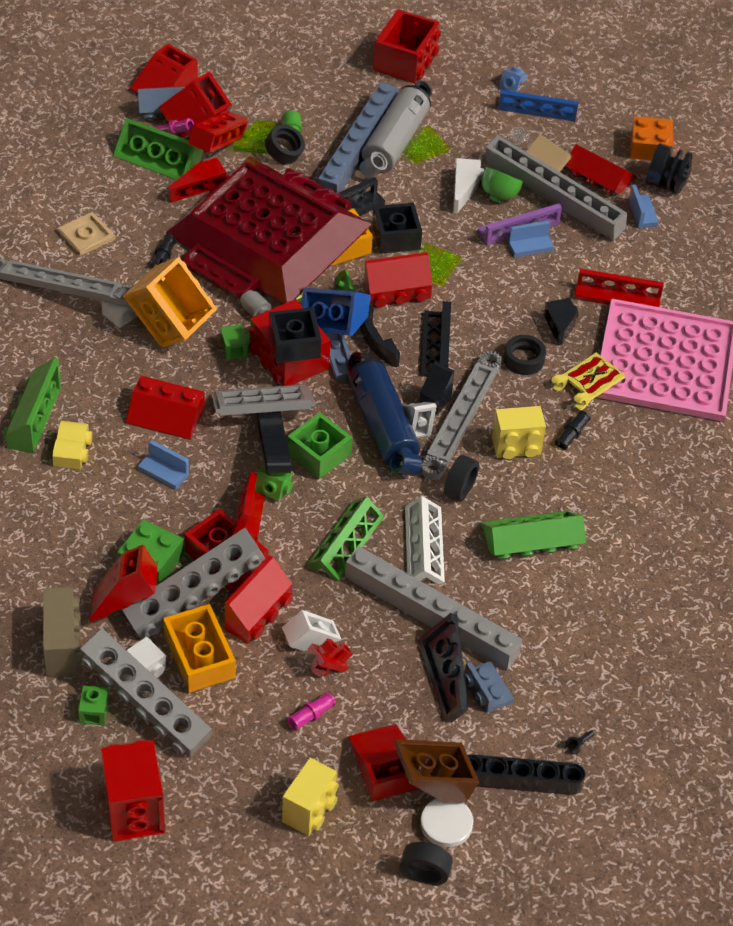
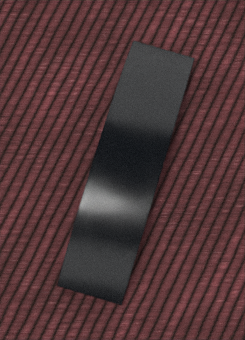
[360,303,400,367]

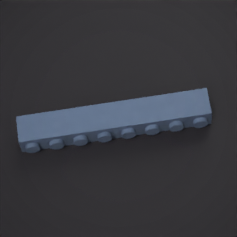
[318,82,399,193]

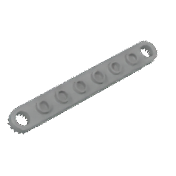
[0,258,132,305]
[421,351,502,480]

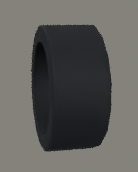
[265,124,305,164]
[504,335,546,375]
[444,454,480,501]
[399,841,453,886]

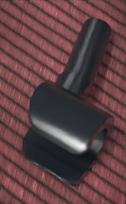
[565,730,595,755]

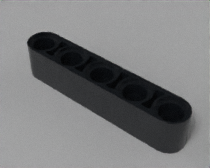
[256,411,291,475]
[468,754,586,795]

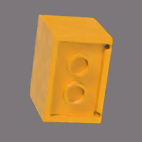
[123,257,217,348]

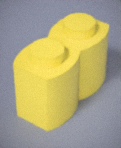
[53,421,92,470]

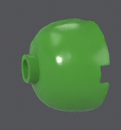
[482,167,523,203]

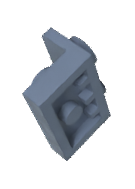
[464,661,514,713]

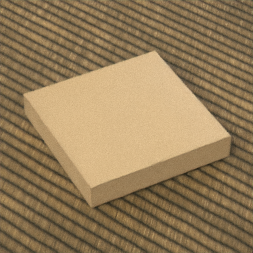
[526,134,572,172]
[57,212,115,256]

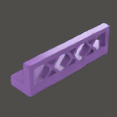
[477,204,562,245]

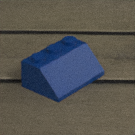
[301,287,371,336]

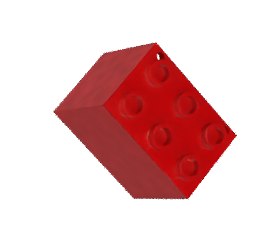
[373,9,441,84]
[249,299,331,386]
[101,740,165,842]

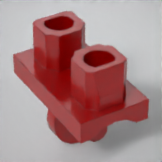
[307,638,353,677]

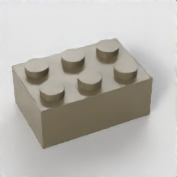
[43,587,82,677]

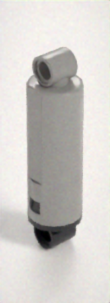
[360,80,432,179]

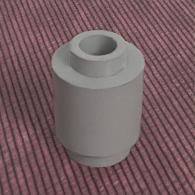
[240,290,271,317]

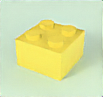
[492,406,546,459]
[282,757,339,836]

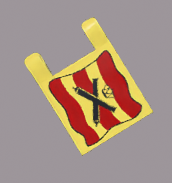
[551,352,625,410]

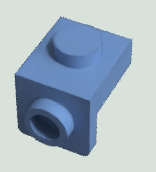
[498,66,528,92]

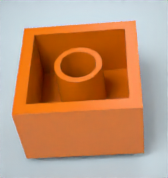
[630,116,673,161]

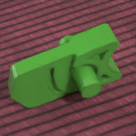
[335,270,355,291]

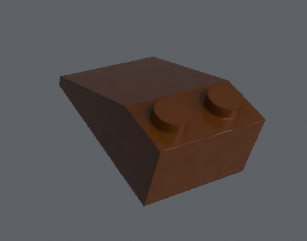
[394,739,479,803]

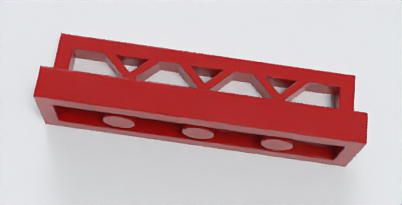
[574,268,664,307]
[232,471,265,543]

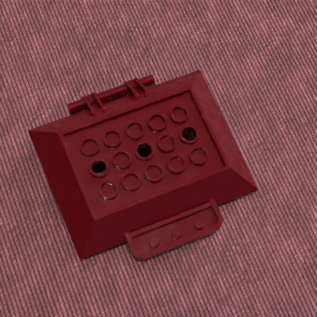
[166,156,372,304]

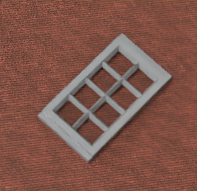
[211,384,315,416]

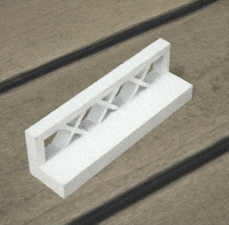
[405,496,445,584]

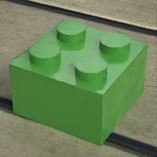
[287,412,353,479]
[117,520,185,586]

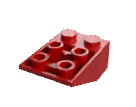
[130,43,198,94]
[159,71,232,138]
[89,544,158,622]
[348,724,419,801]

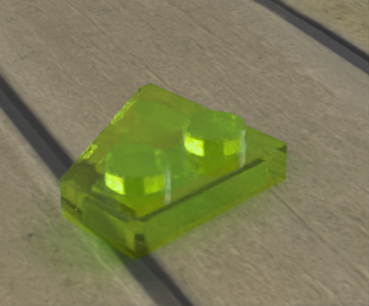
[234,120,277,154]
[405,125,450,164]
[424,243,462,287]

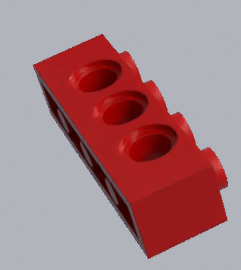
[188,111,249,153]

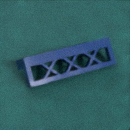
[498,90,579,122]

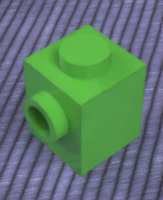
[220,324,250,360]
[255,466,293,501]
[78,685,109,726]

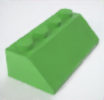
[113,118,204,180]
[3,358,61,454]
[481,510,586,559]

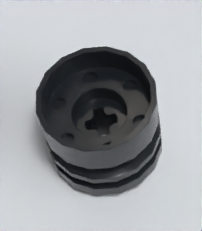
[646,143,693,194]

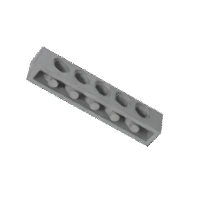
[122,528,266,639]
[80,628,212,757]

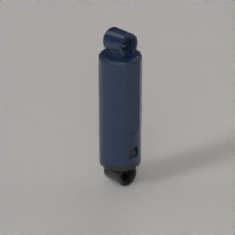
[347,352,422,476]

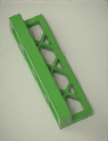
[306,496,384,581]

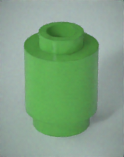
[281,111,302,134]

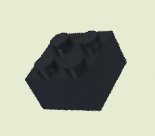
[372,202,422,253]
[269,307,322,363]

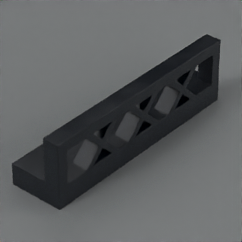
[337,177,385,216]
[421,301,451,377]

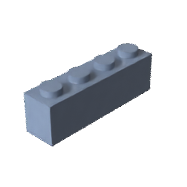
[138,87,184,120]

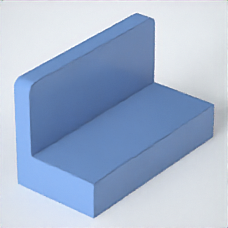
[628,184,659,228]
[508,221,554,258]
[138,440,189,490]

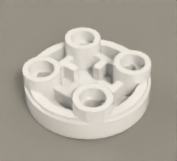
[421,799,473,849]

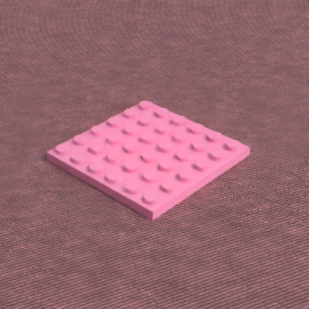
[597,299,733,422]

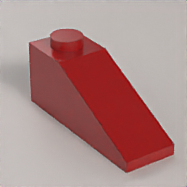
[169,157,227,203]

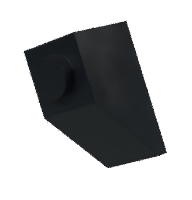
[544,298,579,346]
[419,361,455,415]

